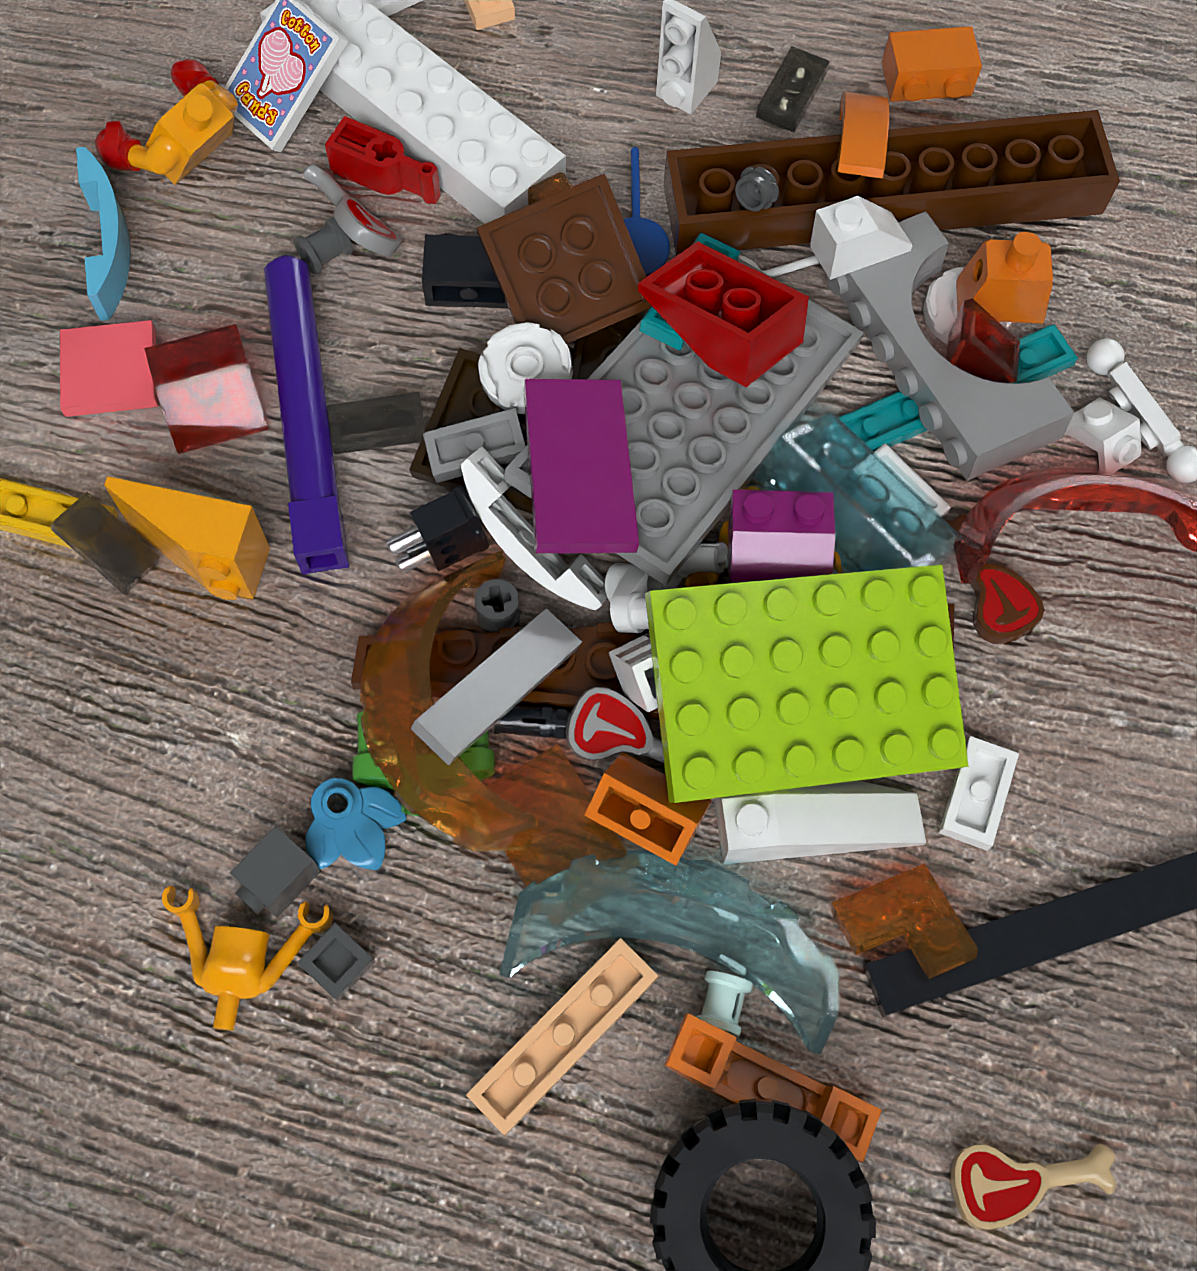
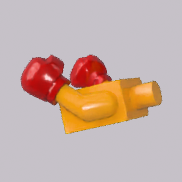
[95,58,238,185]

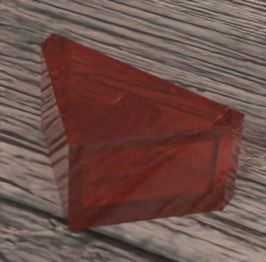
[946,298,1020,384]

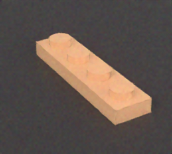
[466,938,659,1137]

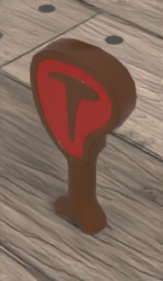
[933,513,1045,644]

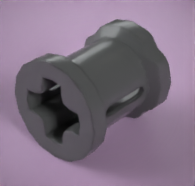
[293,217,353,274]
[475,579,520,633]

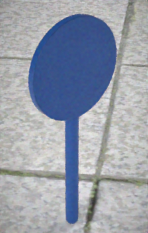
[623,147,670,277]

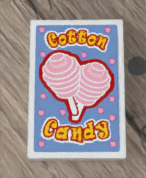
[224,0,348,153]

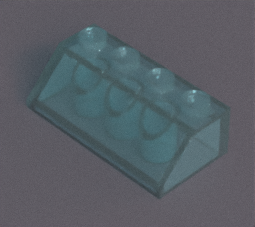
[754,412,966,573]

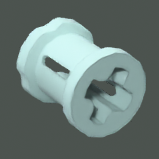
[696,971,753,1038]

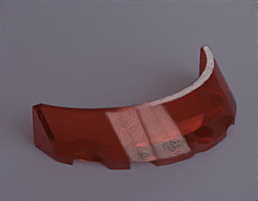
[953,467,1197,584]

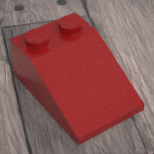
[638,241,809,388]

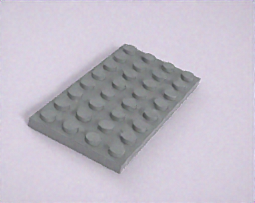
[504,258,864,586]

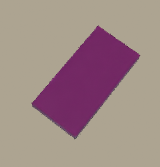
[523,379,639,553]

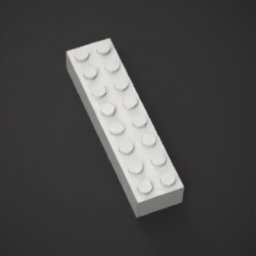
[260,0,566,224]

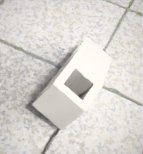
[656,0,721,115]

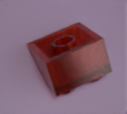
[144,324,269,454]

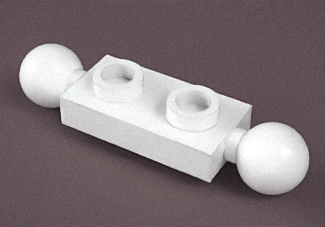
[1086,338,1197,483]

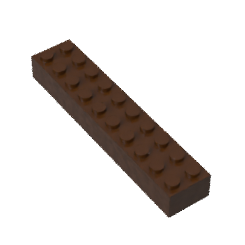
[663,110,1120,256]

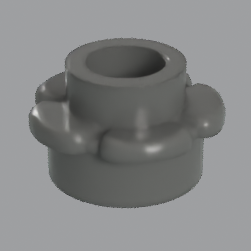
[735,166,779,211]

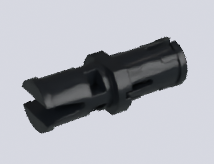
[494,705,572,739]

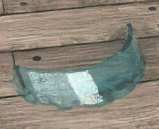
[499,850,839,1055]

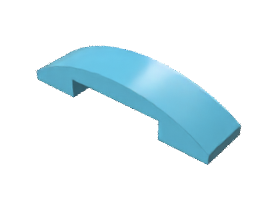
[76,147,130,321]

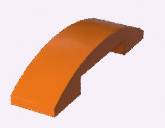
[837,91,889,178]
[664,1013,882,1163]

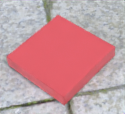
[60,320,158,417]

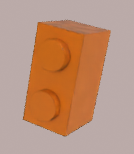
[882,26,982,102]
[584,752,712,866]

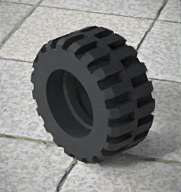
[650,1099,876,1271]

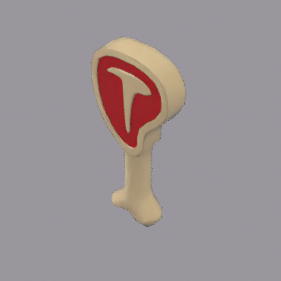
[950,1144,1117,1230]

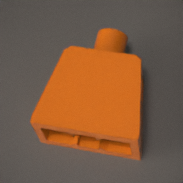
[956,232,1053,324]

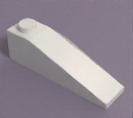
[714,781,926,865]

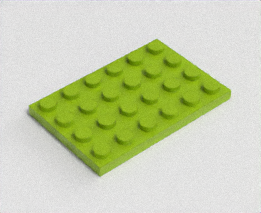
[645,565,969,803]

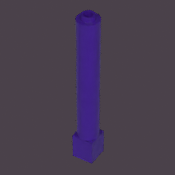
[264,255,350,575]

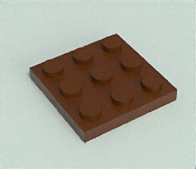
[476,173,651,344]

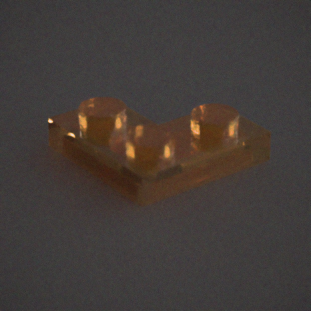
[831,864,978,979]

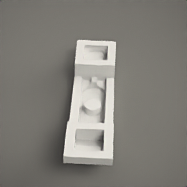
[460,447,607,611]

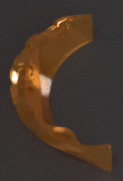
[359,550,539,852]

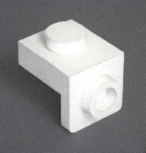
[1065,397,1141,476]

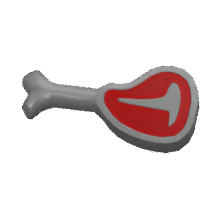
[304,164,401,256]
[566,687,664,763]

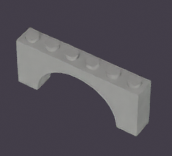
[826,211,1075,481]

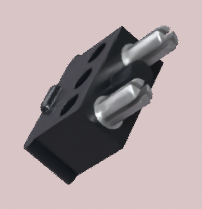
[386,486,489,573]

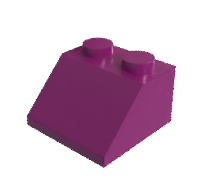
[728,490,835,583]

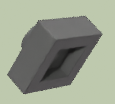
[297,923,375,1002]

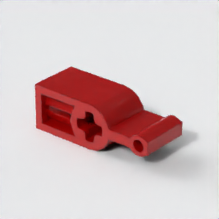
[325,116,441,204]

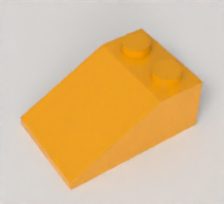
[104,476,270,600]

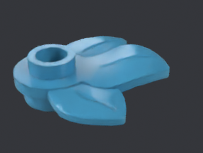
[305,778,406,870]

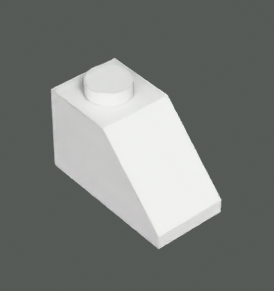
[810,196,912,280]

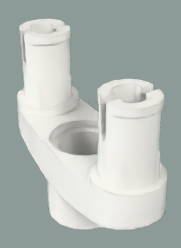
[605,542,729,633]

